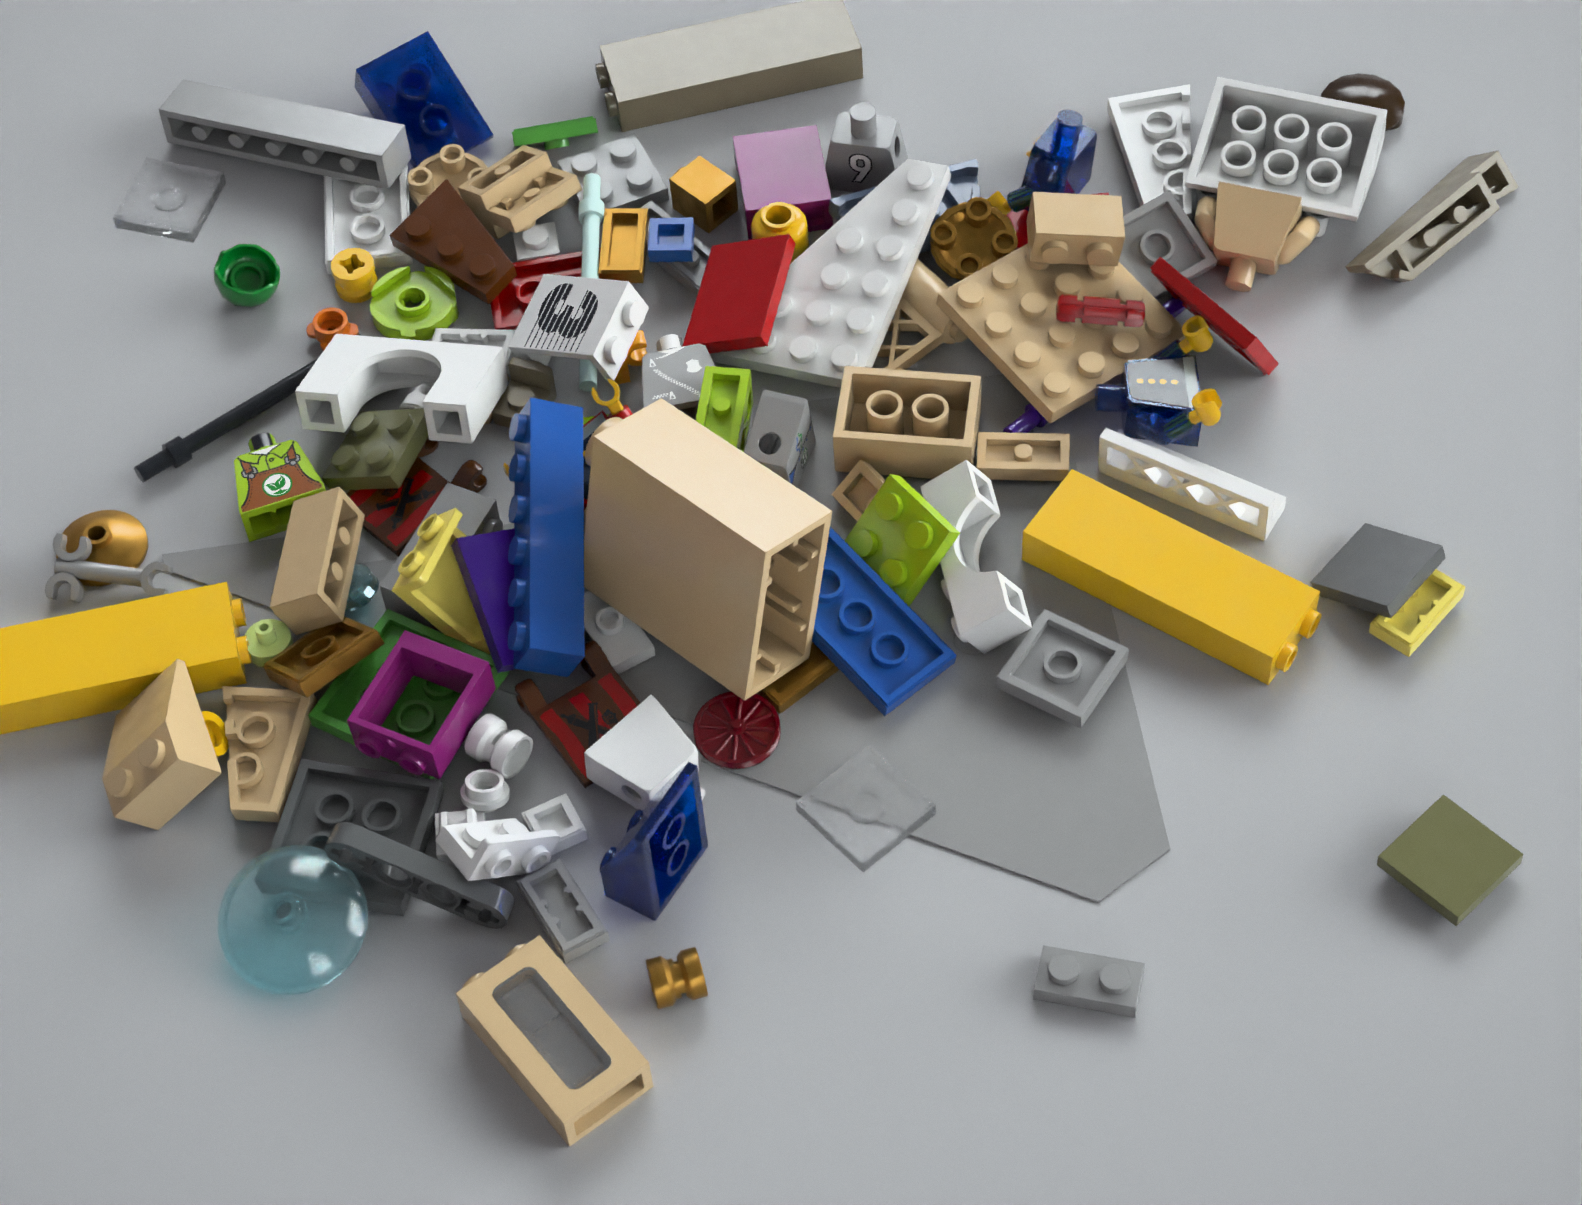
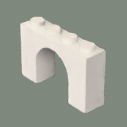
[295,334,508,444]

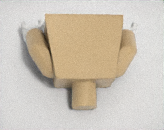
[1194,181,1329,292]

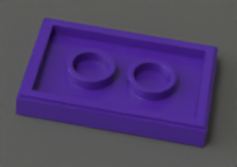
[451,528,515,673]

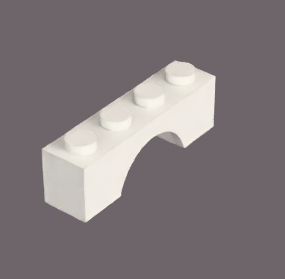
[920,460,1032,654]

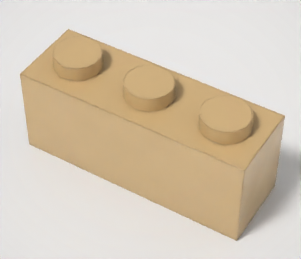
[269,487,365,635]

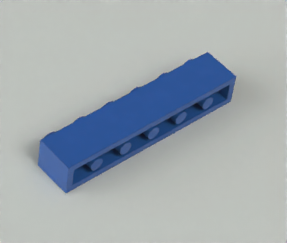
[508,397,585,677]

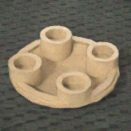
[407,144,488,207]

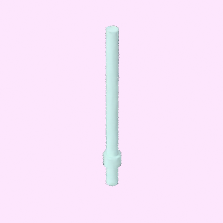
[578,173,604,392]

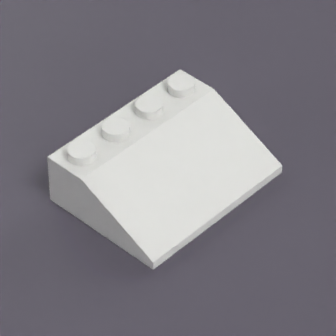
[1185,77,1387,222]

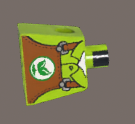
[234,433,326,542]

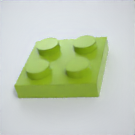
[845,474,960,606]

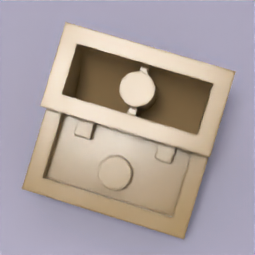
[458,145,582,239]

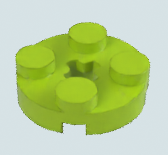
[369,266,459,341]

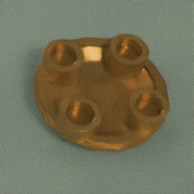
[930,197,1018,280]

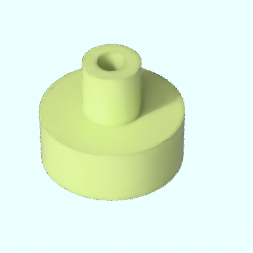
[245,619,294,668]

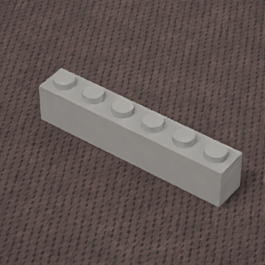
[158,79,411,189]

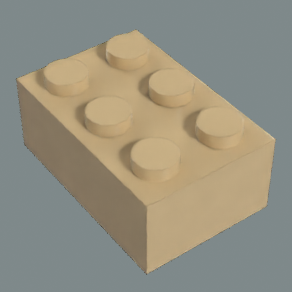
[833,366,981,479]

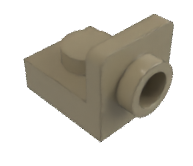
[492,357,557,428]

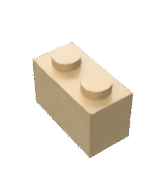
[1026,192,1125,266]

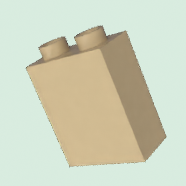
[584,398,833,701]

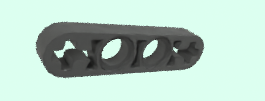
[325,822,515,929]

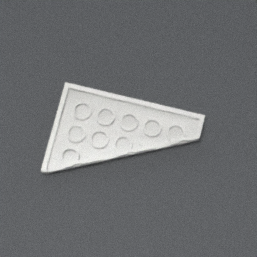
[710,159,951,388]

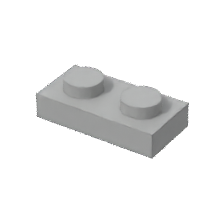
[1033,945,1145,1018]

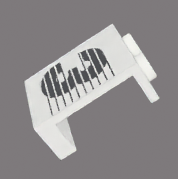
[508,274,649,381]

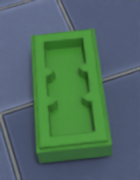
[512,116,598,150]

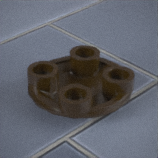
[1321,73,1405,131]

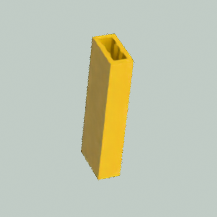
[1022,469,1322,685]
[0,582,252,735]

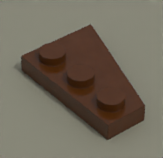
[389,179,517,305]

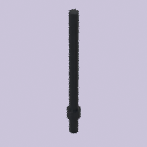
[134,334,362,483]

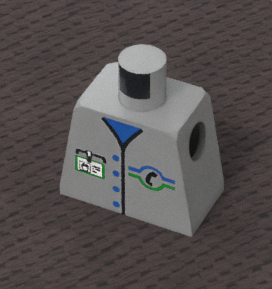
[744,389,816,487]

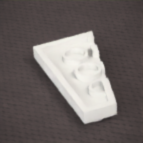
[1107,84,1192,221]

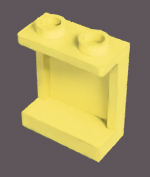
[391,508,490,654]

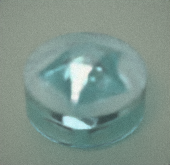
[345,564,379,611]

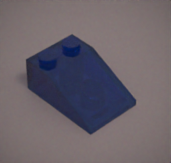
[354,31,494,168]
[600,762,708,921]

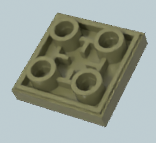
[1377,794,1523,926]

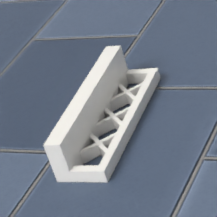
[1098,428,1286,541]

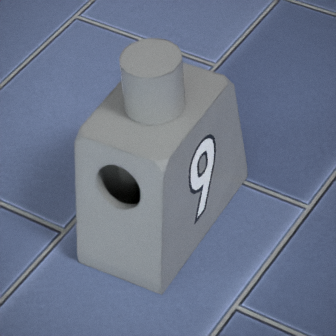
[825,102,908,192]

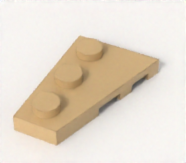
[222,686,317,822]

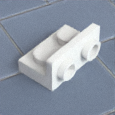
[435,818,560,881]

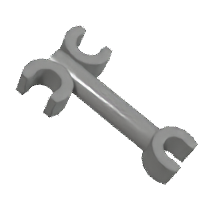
[45,533,173,603]

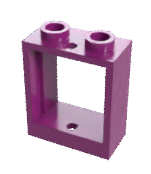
[347,630,496,779]

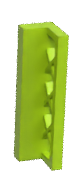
[695,366,753,452]

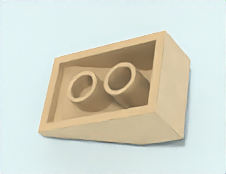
[102,659,222,830]

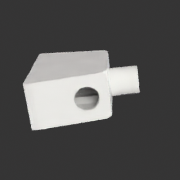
[584,695,705,814]

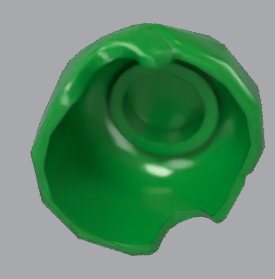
[213,244,280,308]

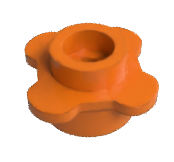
[306,307,359,351]

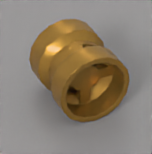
[645,947,708,1009]

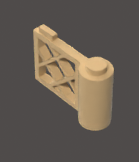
[877,258,968,370]

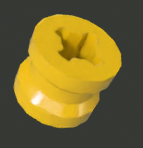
[331,248,378,303]

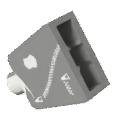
[642,334,715,420]

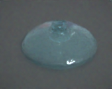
[218,845,368,995]

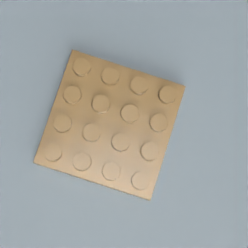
[936,243,1185,424]

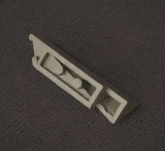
[1345,151,1519,282]

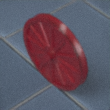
[693,691,781,769]

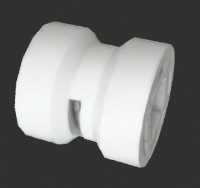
[465,713,533,779]

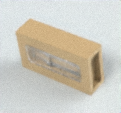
[456,935,654,1147]

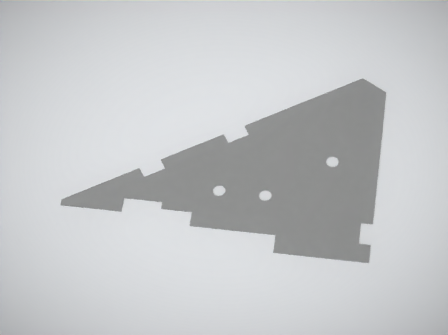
[162,374,1171,903]

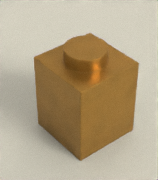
[669,155,739,234]

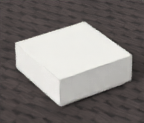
[521,793,588,855]

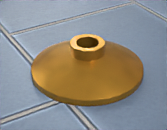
[56,510,148,586]

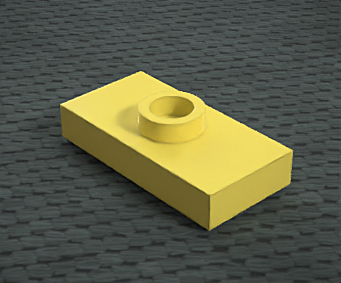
[1369,569,1465,657]

